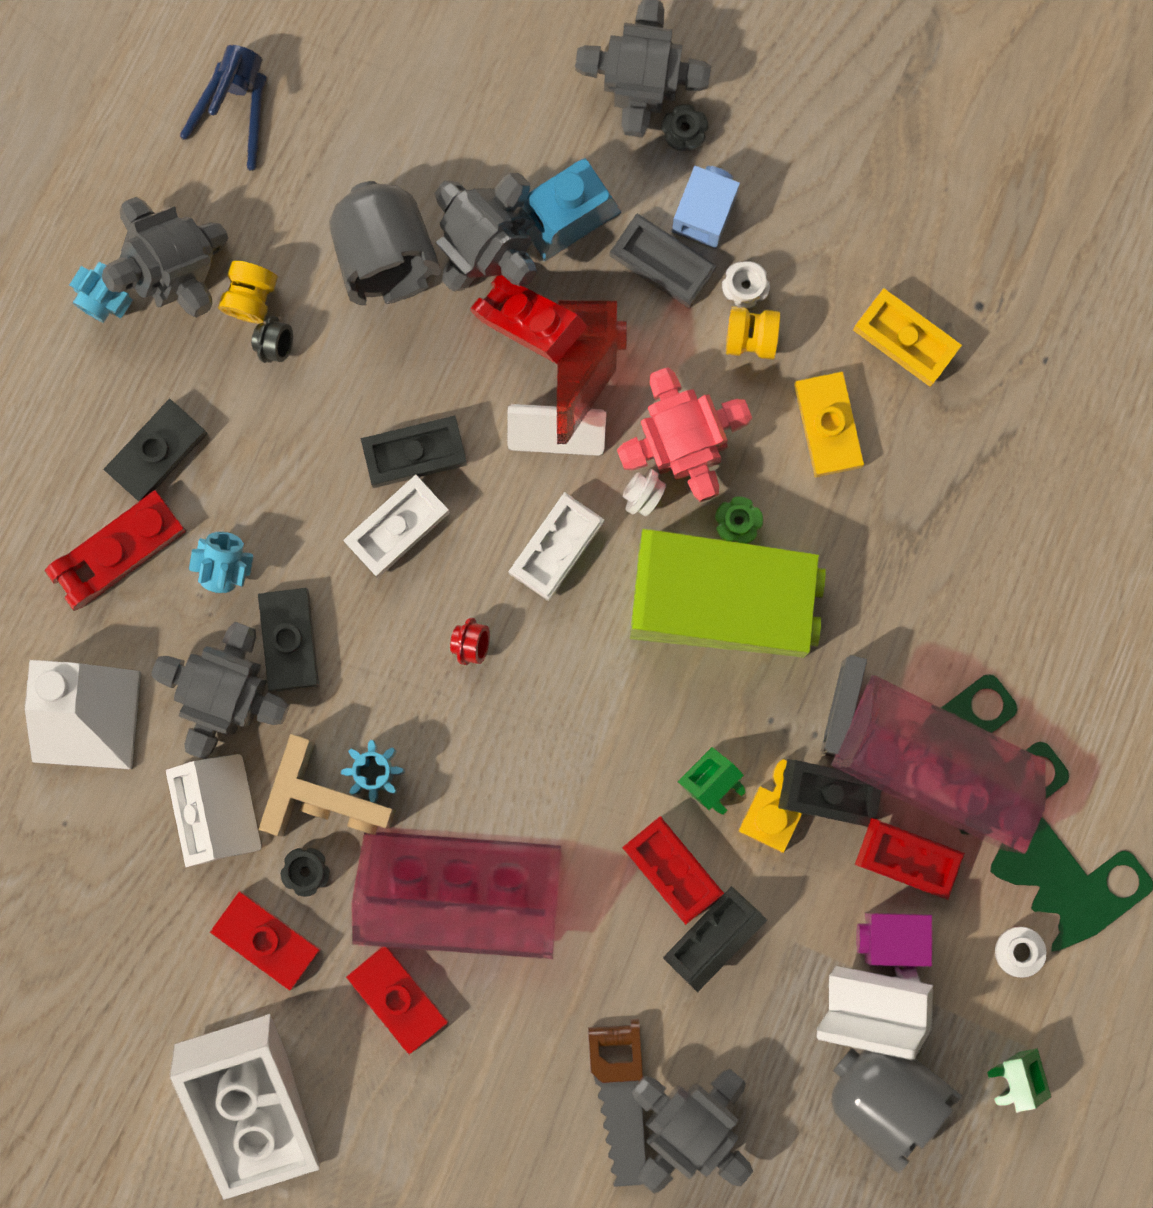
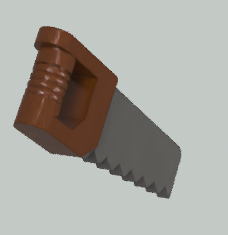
[588,1019,645,1187]

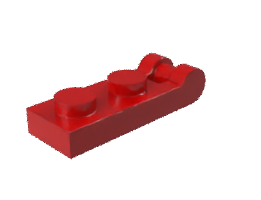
[469,275,588,364]
[44,490,187,611]

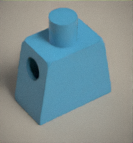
[523,158,621,261]

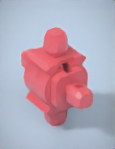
[617,367,752,502]

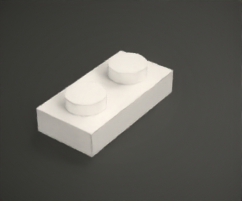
[343,475,450,578]

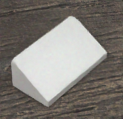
[507,404,606,456]

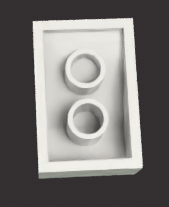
[170,1014,319,1200]

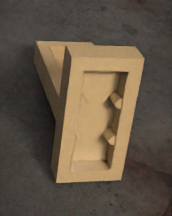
[258,734,396,837]

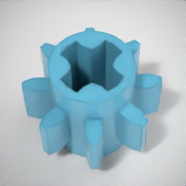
[69,262,133,323]
[189,532,253,593]
[341,740,405,803]

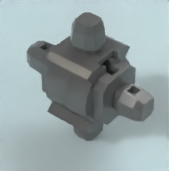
[575,0,711,137]
[435,173,537,291]
[102,197,228,317]
[151,622,290,759]
[631,1069,753,1194]

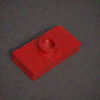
[622,816,724,925]
[854,818,965,900]
[210,891,321,991]
[346,944,449,1055]

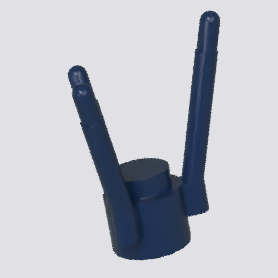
[180,45,267,171]

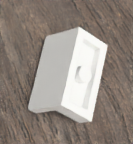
[166,754,261,867]
[817,966,933,1059]

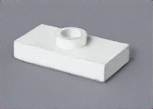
[508,492,605,601]

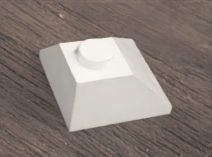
[25,660,141,769]

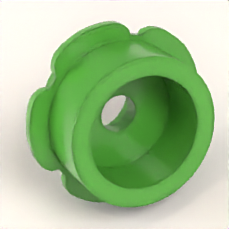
[715,497,763,544]

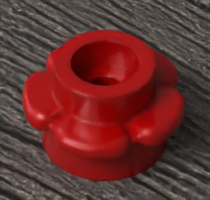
[450,618,490,666]

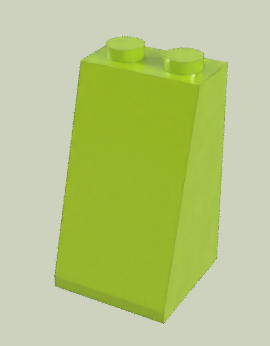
[630,529,826,658]

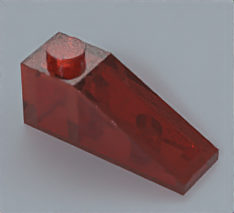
[557,300,627,444]

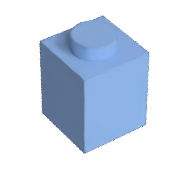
[672,166,740,249]

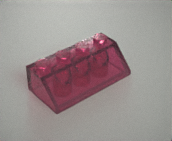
[831,675,1046,854]
[351,832,561,959]

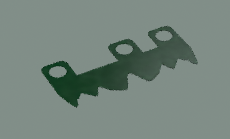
[901,674,1153,952]

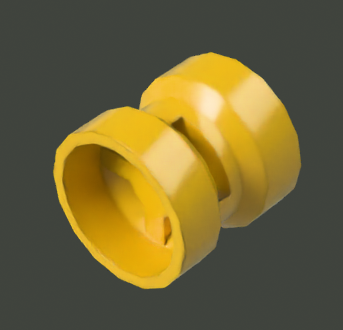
[217,261,278,324]
[726,306,780,360]

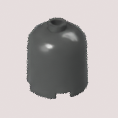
[329,181,441,305]
[831,1048,962,1173]

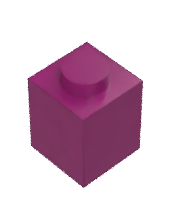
[856,913,932,966]

